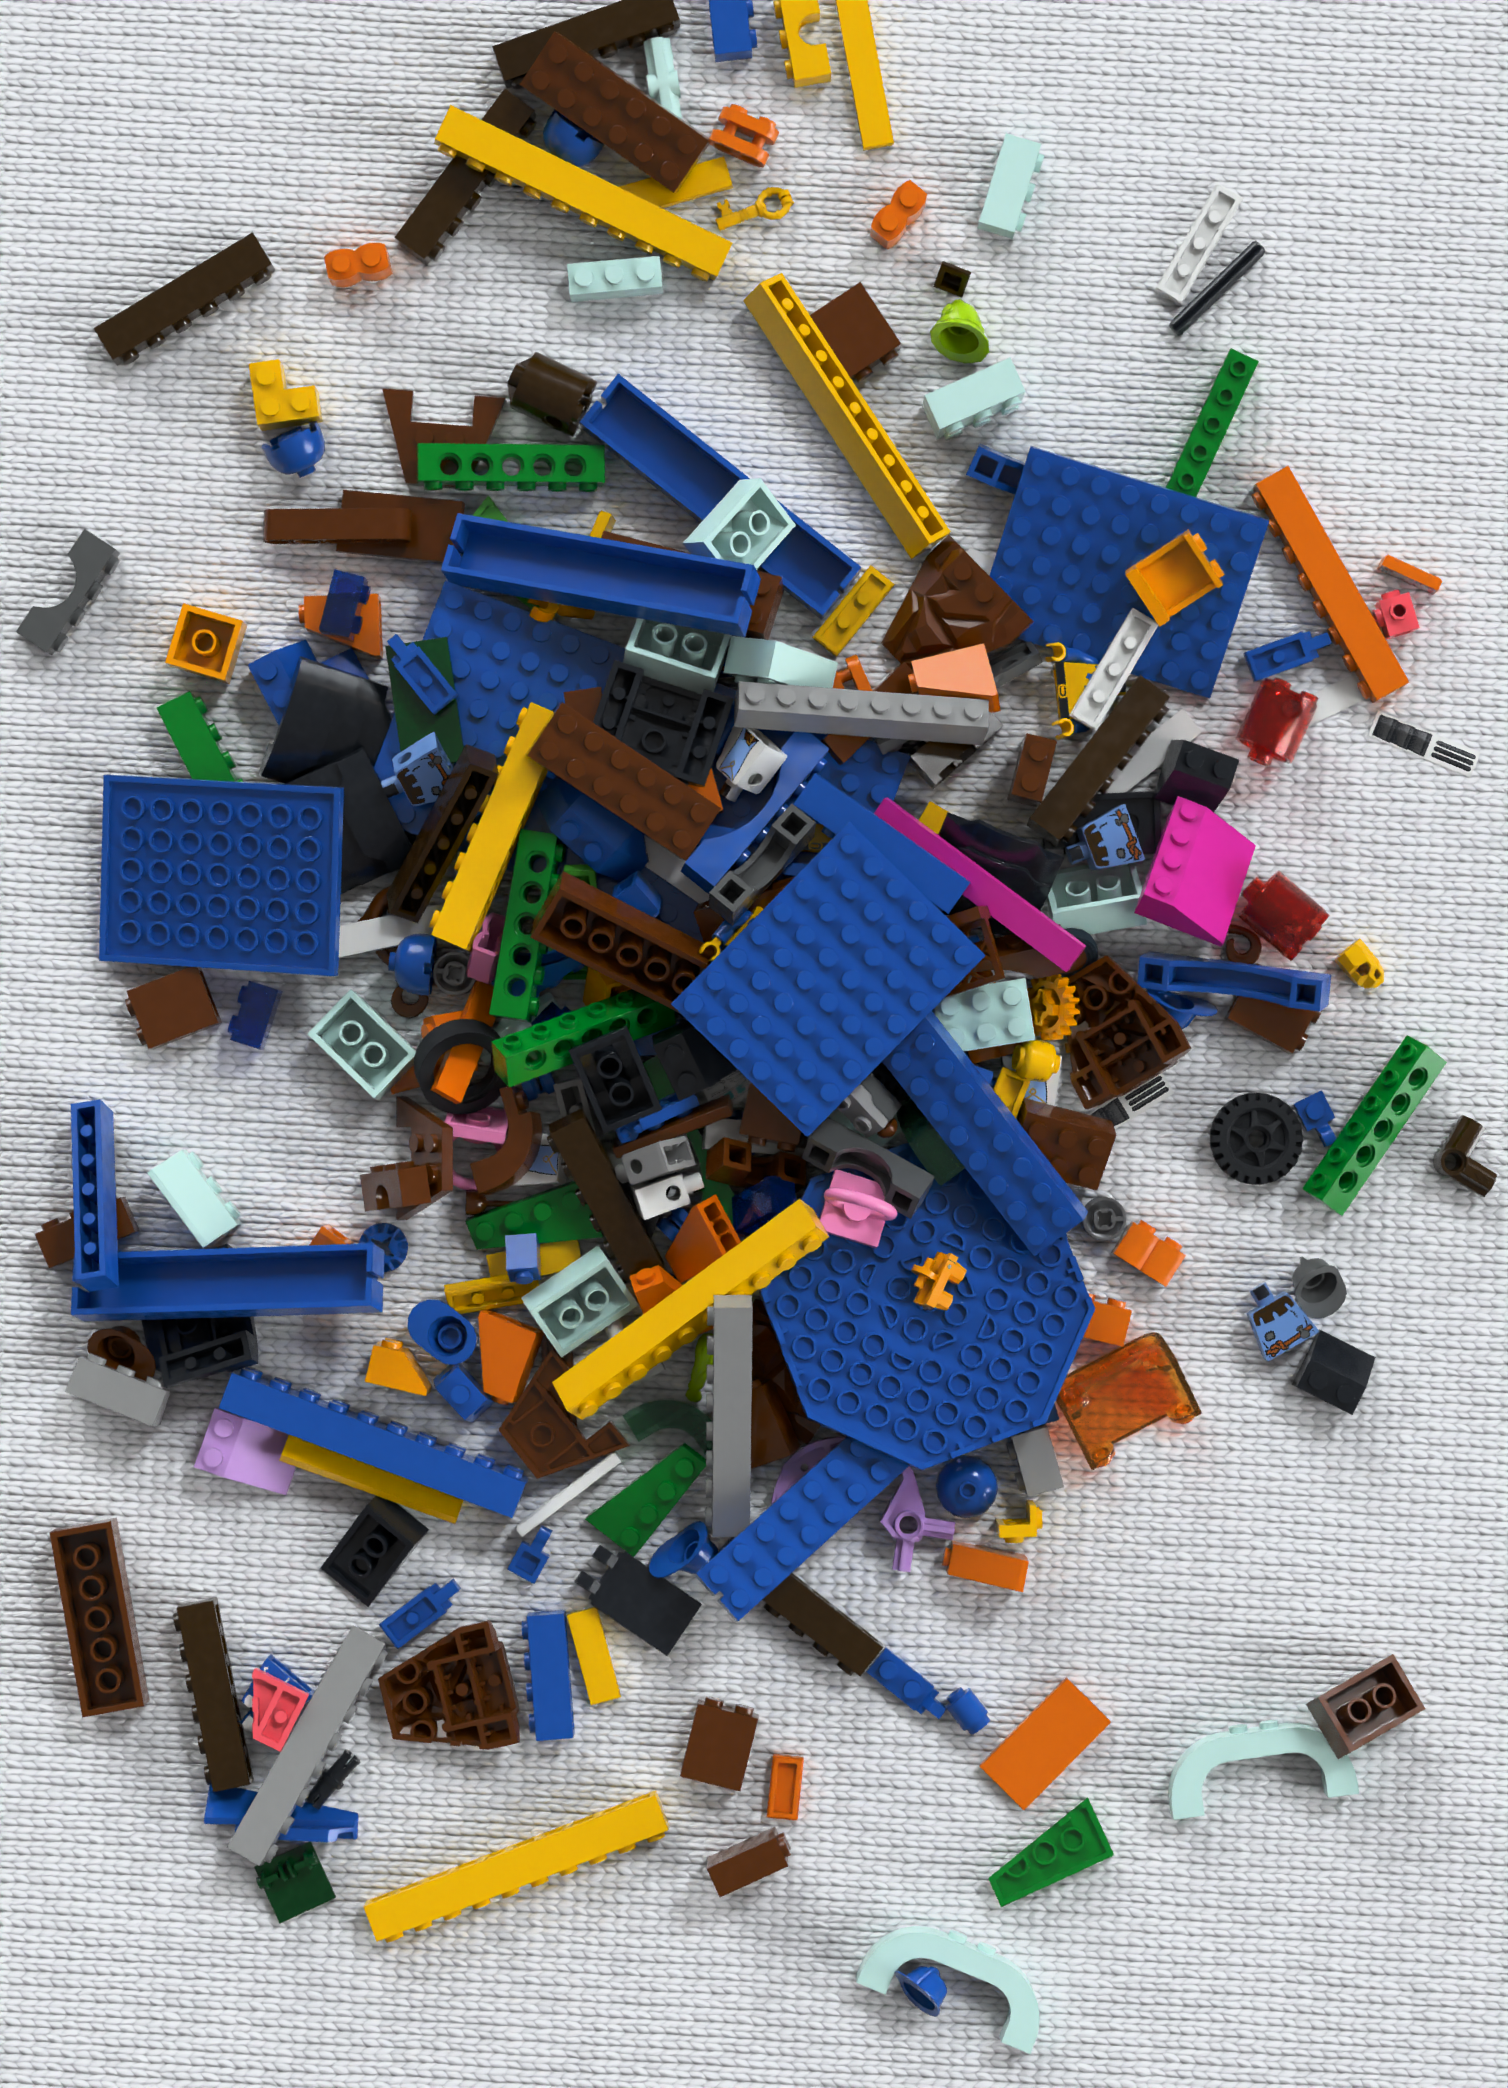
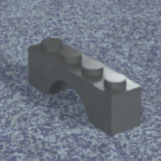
[16,529,120,655]
[709,804,816,926]
[802,1117,935,1219]

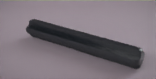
[1169,241,1265,336]

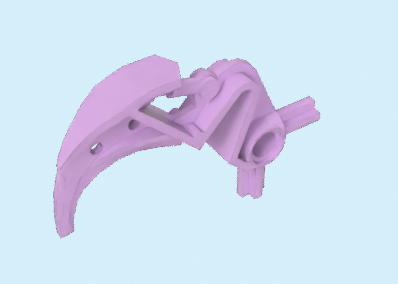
[771,1436,955,1572]

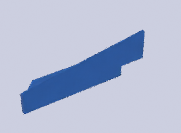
[204,1784,359,1842]

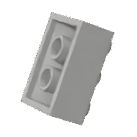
[65,1353,170,1427]

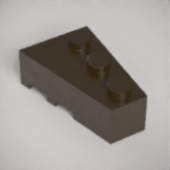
[908,712,1004,789]

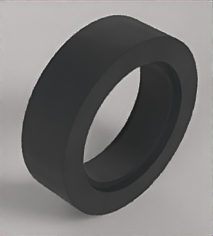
[414,1019,507,1114]

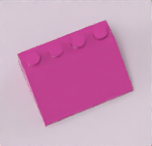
[1134,796,1256,947]

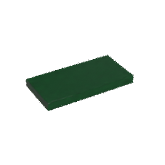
[385,637,464,763]

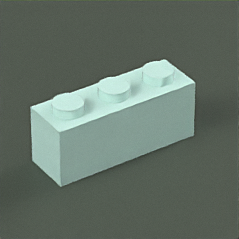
[977,133,1044,239]
[567,256,663,302]

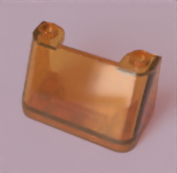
[1055,1332,1202,1470]

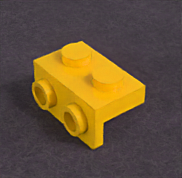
[995,1500,1043,1543]

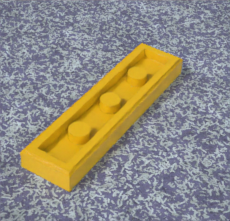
[619,156,733,208]

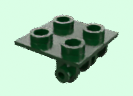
[254,1842,336,1924]

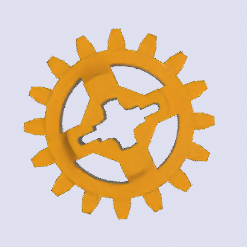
[1027,974,1080,1040]

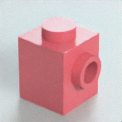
[1372,590,1420,640]

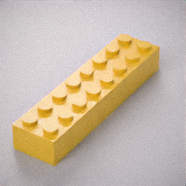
[429,702,553,952]

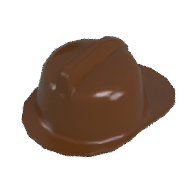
[87,1326,156,1381]

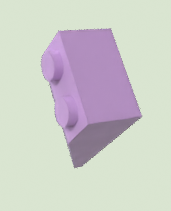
[194,1406,296,1495]

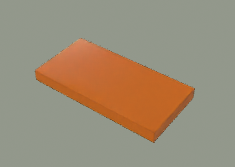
[979,1677,1111,1810]

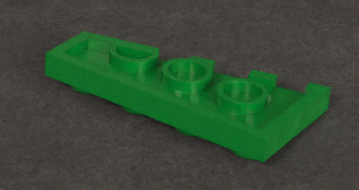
[465,1180,604,1250]
[585,1442,706,1557]
[988,1797,1114,1907]

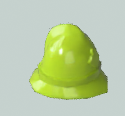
[930,299,989,364]

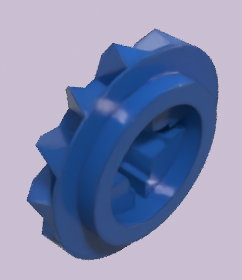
[358,1223,408,1272]

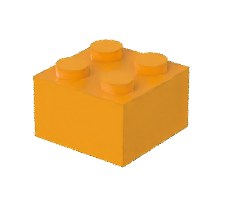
[165,603,247,684]

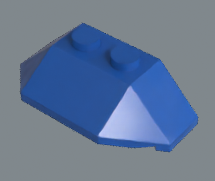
[536,777,649,881]

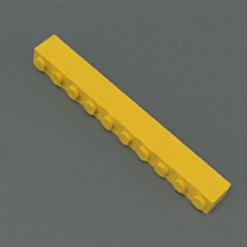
[434,105,732,282]
[743,273,951,559]
[552,1199,829,1420]
[363,1790,669,1943]

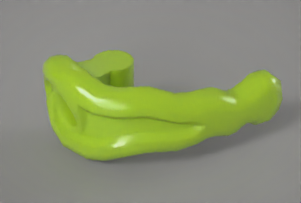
[685,1333,713,1403]

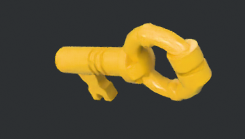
[715,187,794,231]

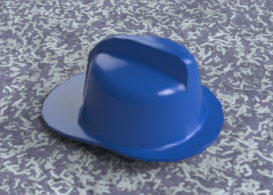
[1146,989,1218,1029]
[408,1299,477,1365]
[649,1521,718,1578]
[894,1966,947,2017]

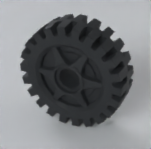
[1209,1093,1303,1185]

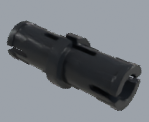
[307,1749,361,1809]

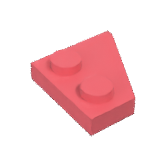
[252,1668,310,1752]

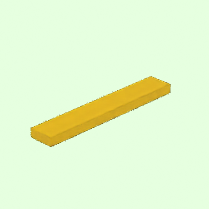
[835,0,894,151]
[279,1435,463,1524]

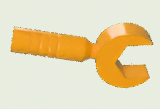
[528,599,595,622]

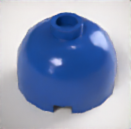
[543,109,605,167]
[261,421,325,478]
[388,934,437,996]
[936,1455,998,1518]

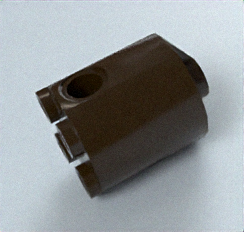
[507,352,597,437]

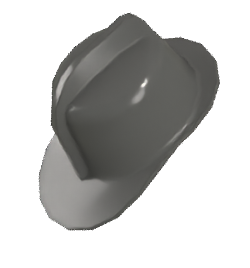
[1292,1256,1347,1319]

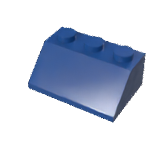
[248,640,318,725]

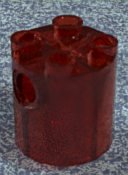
[1235,677,1319,767]
[1238,870,1330,961]

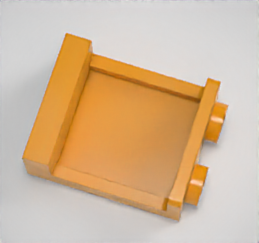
[1125,529,1225,627]

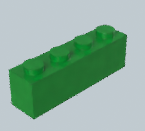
[157,691,244,782]

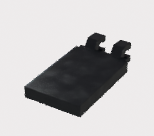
[1042,791,1161,854]
[574,1545,702,1656]

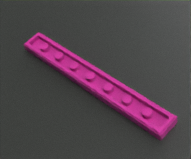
[874,797,1086,972]

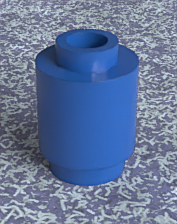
[945,1687,990,1735]

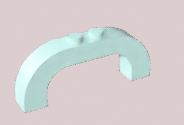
[1168,1720,1359,1820]
[856,1926,1040,2054]

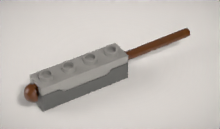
[837,1072,902,1138]

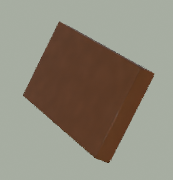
[336,490,465,563]

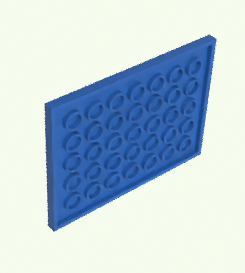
[989,446,1269,699]
[99,774,344,976]
[671,821,986,1137]

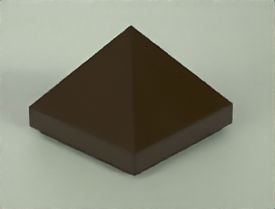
[933,261,971,298]

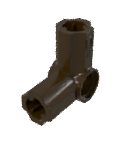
[1433,1115,1498,1197]

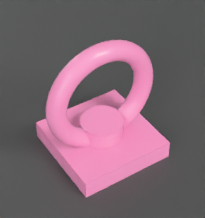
[444,1107,509,1191]
[819,1169,897,1248]

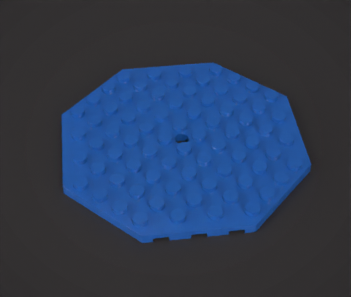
[759,1133,1095,1470]

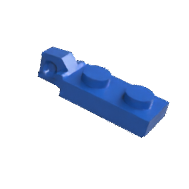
[1243,631,1332,682]
[387,634,459,716]
[615,1093,700,1143]
[379,1578,461,1649]
[866,1646,947,1719]

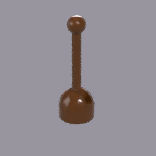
[465,1190,514,1215]

